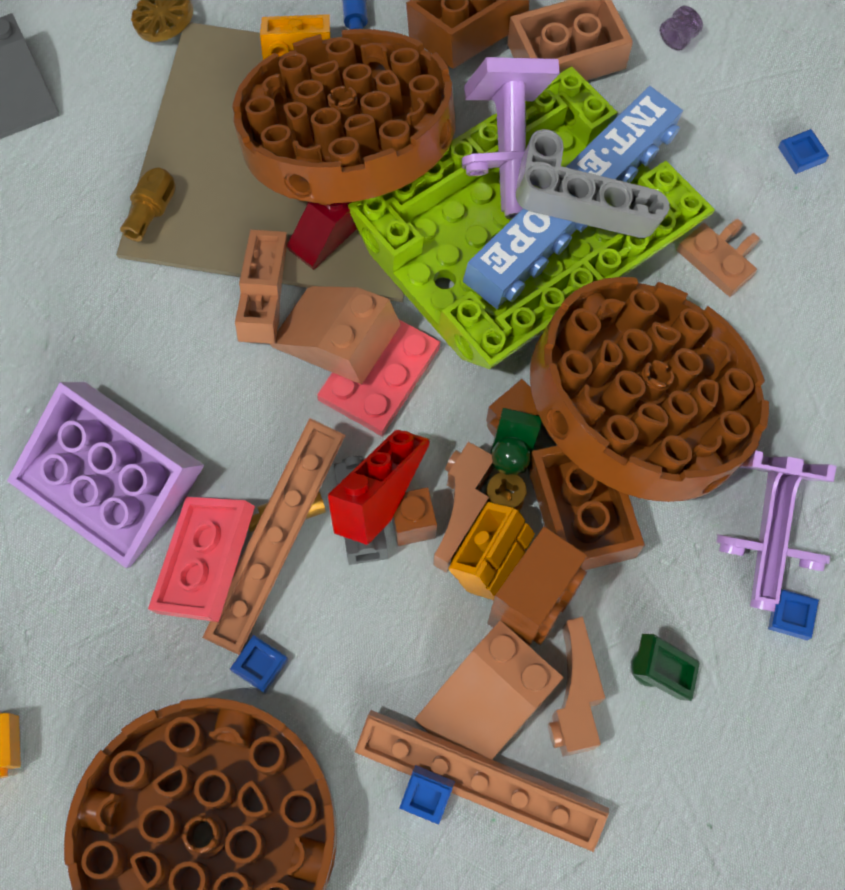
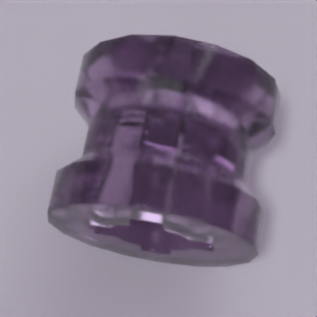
[659,5,703,51]

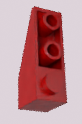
[327,429,430,545]

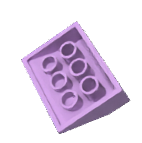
[7,382,204,568]

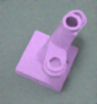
[462,57,560,219]
[716,450,837,611]

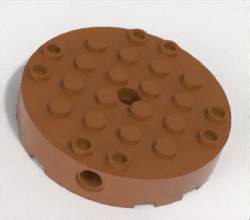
[232,29,456,205]
[530,277,769,502]
[64,698,338,890]

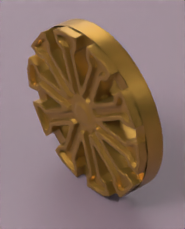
[131,0,193,42]

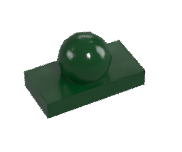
[490,408,541,475]
[630,634,700,701]

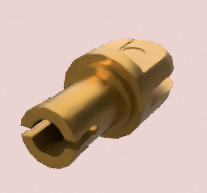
[120,168,176,242]

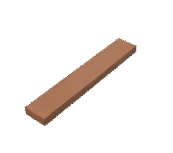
[202,418,346,655]
[355,710,609,852]

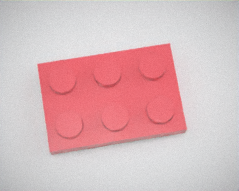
[317,319,440,436]
[148,497,255,622]

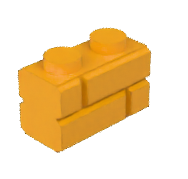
[448,502,535,600]

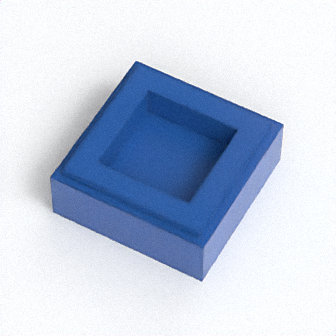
[778,129,829,174]
[768,589,819,641]
[230,635,288,694]
[399,765,455,825]

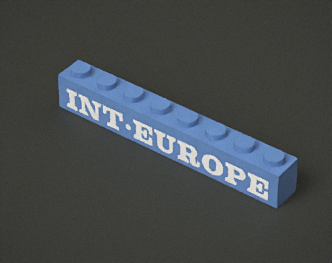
[463,86,683,309]

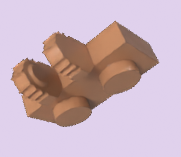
[677,219,760,297]

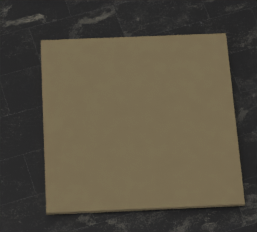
[116,22,449,303]

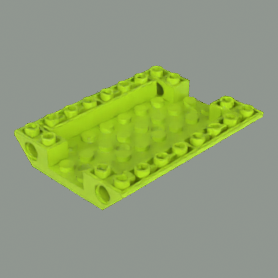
[348,66,715,370]

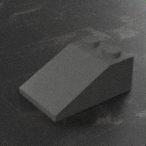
[0,13,60,139]

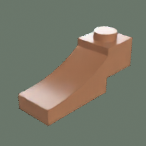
[235,229,288,344]
[433,441,494,573]
[548,617,606,757]

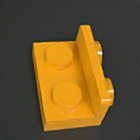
[260,14,331,60]

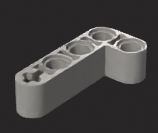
[516,129,669,238]

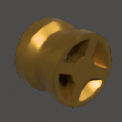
[486,472,526,511]

